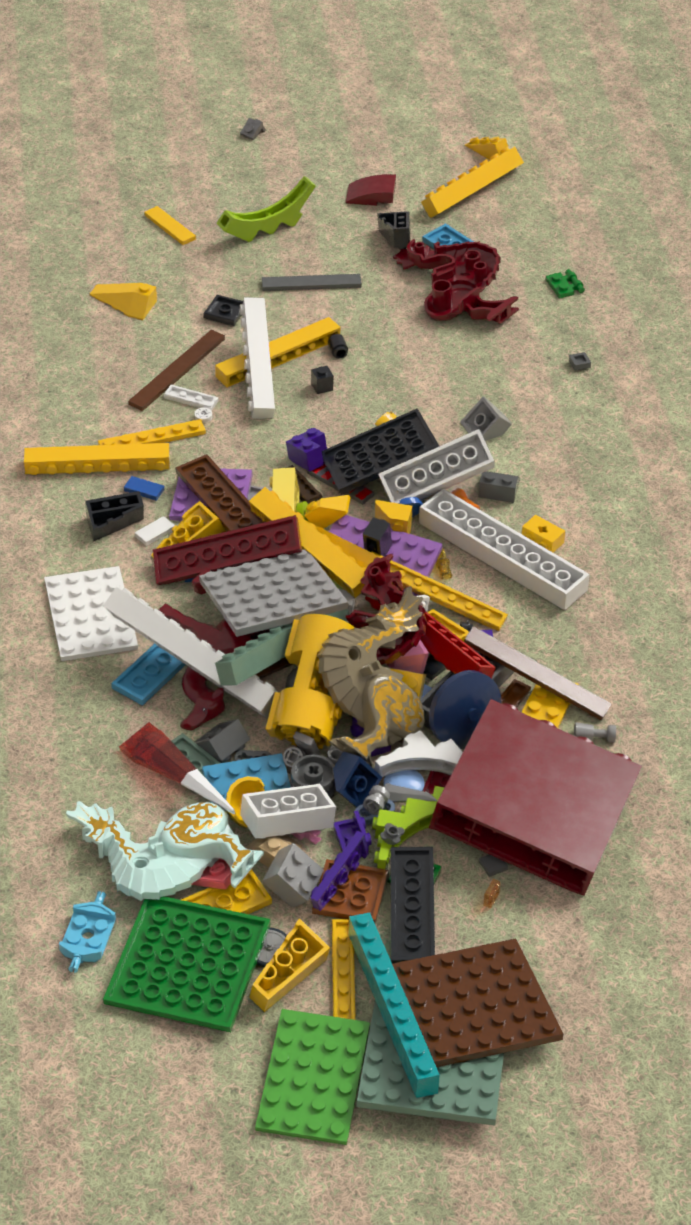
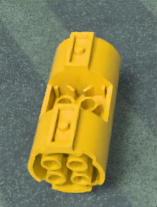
[266,614,354,749]

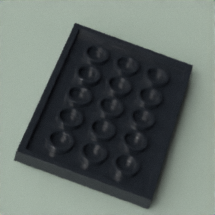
[322,408,439,495]

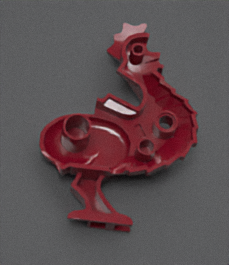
[393,239,519,324]
[345,554,428,716]

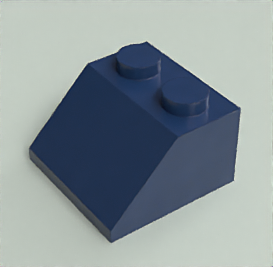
[333,751,382,808]

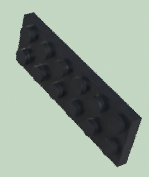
[391,847,435,964]

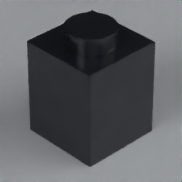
[311,365,334,394]

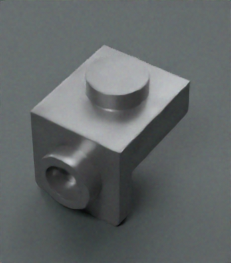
[240,118,266,140]

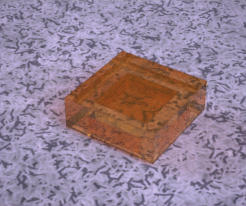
[483,879,501,908]

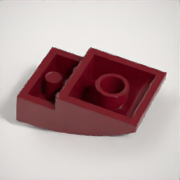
[346,174,396,206]

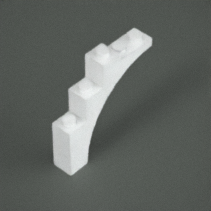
[374,730,463,777]

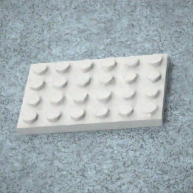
[44,566,138,661]

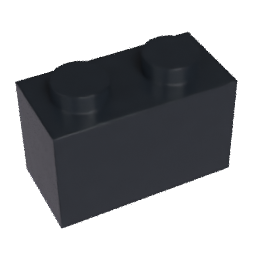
[363,517,392,557]

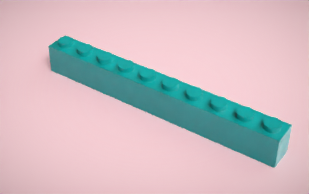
[348,912,440,1098]

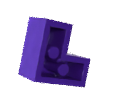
[286,428,327,472]

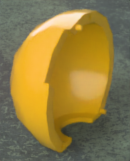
[226,776,265,828]

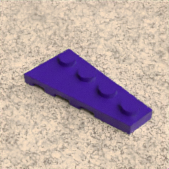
[310,831,369,911]

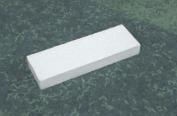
[164,385,219,411]

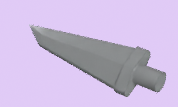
[384,783,437,802]

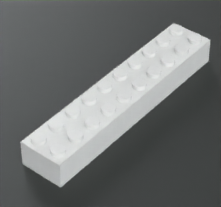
[419,489,590,610]
[103,587,278,719]

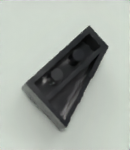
[377,211,411,249]
[85,491,144,542]

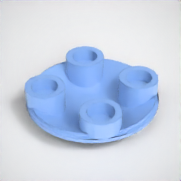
[384,770,425,791]

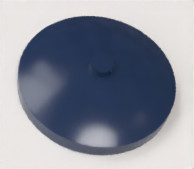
[429,670,501,749]

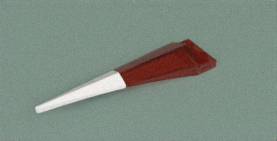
[119,722,235,814]

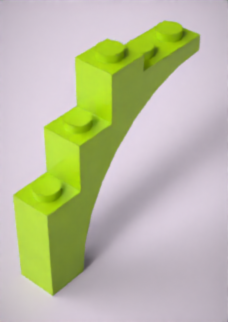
[217,176,316,242]
[372,786,444,870]

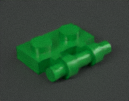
[545,269,585,299]

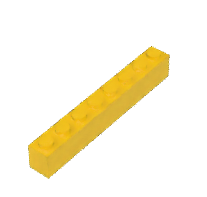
[421,146,524,218]
[215,317,341,388]
[24,443,170,475]
[249,487,366,598]

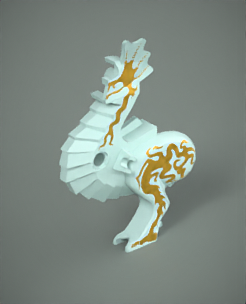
[66,801,264,901]

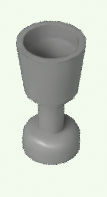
[574,722,616,743]

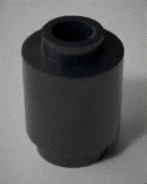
[328,334,348,359]

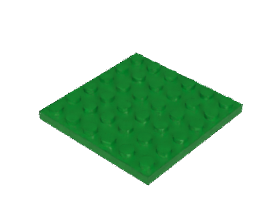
[103,897,271,1033]

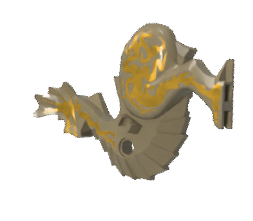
[317,586,425,768]

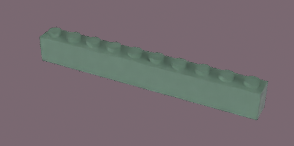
[215,609,349,686]

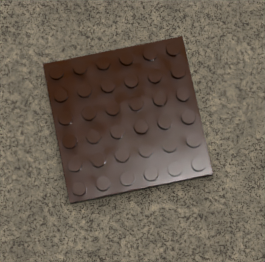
[392,938,564,1067]

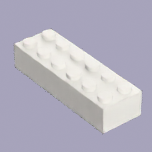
[378,429,495,503]

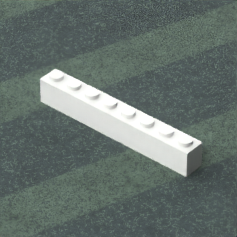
[239,298,275,419]

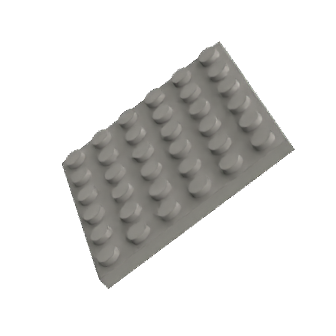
[199,550,349,637]

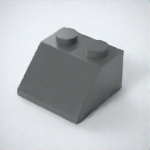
[478,471,520,503]
[194,719,250,763]

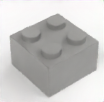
[262,843,324,908]

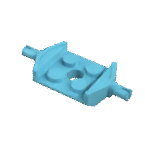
[59,891,116,973]

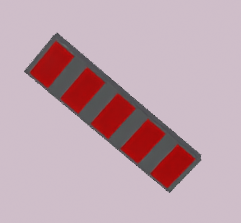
[307,464,374,505]

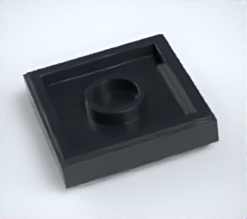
[203,294,243,326]

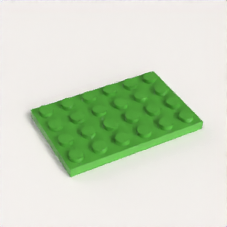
[255,1009,370,1145]

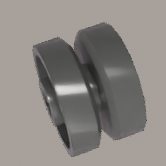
[291,754,336,799]

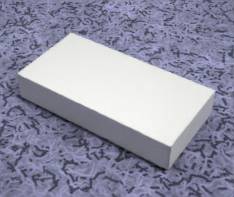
[135,516,175,546]

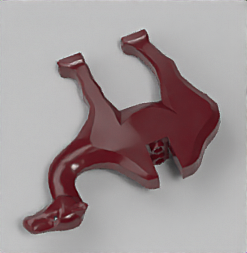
[158,569,270,731]

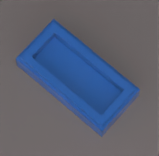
[124,476,165,501]

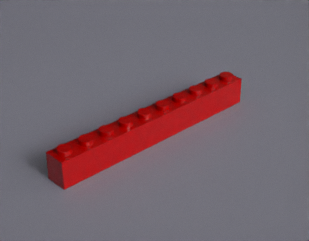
[365,596,496,679]

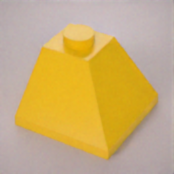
[305,495,351,529]
[375,500,412,534]

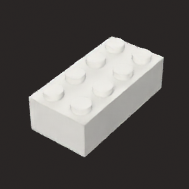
[240,784,336,839]

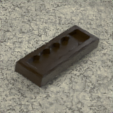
[286,465,322,504]

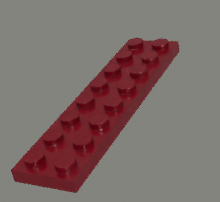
[153,515,302,585]

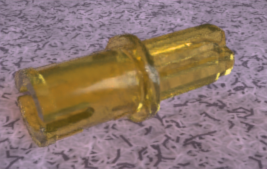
[435,548,453,580]

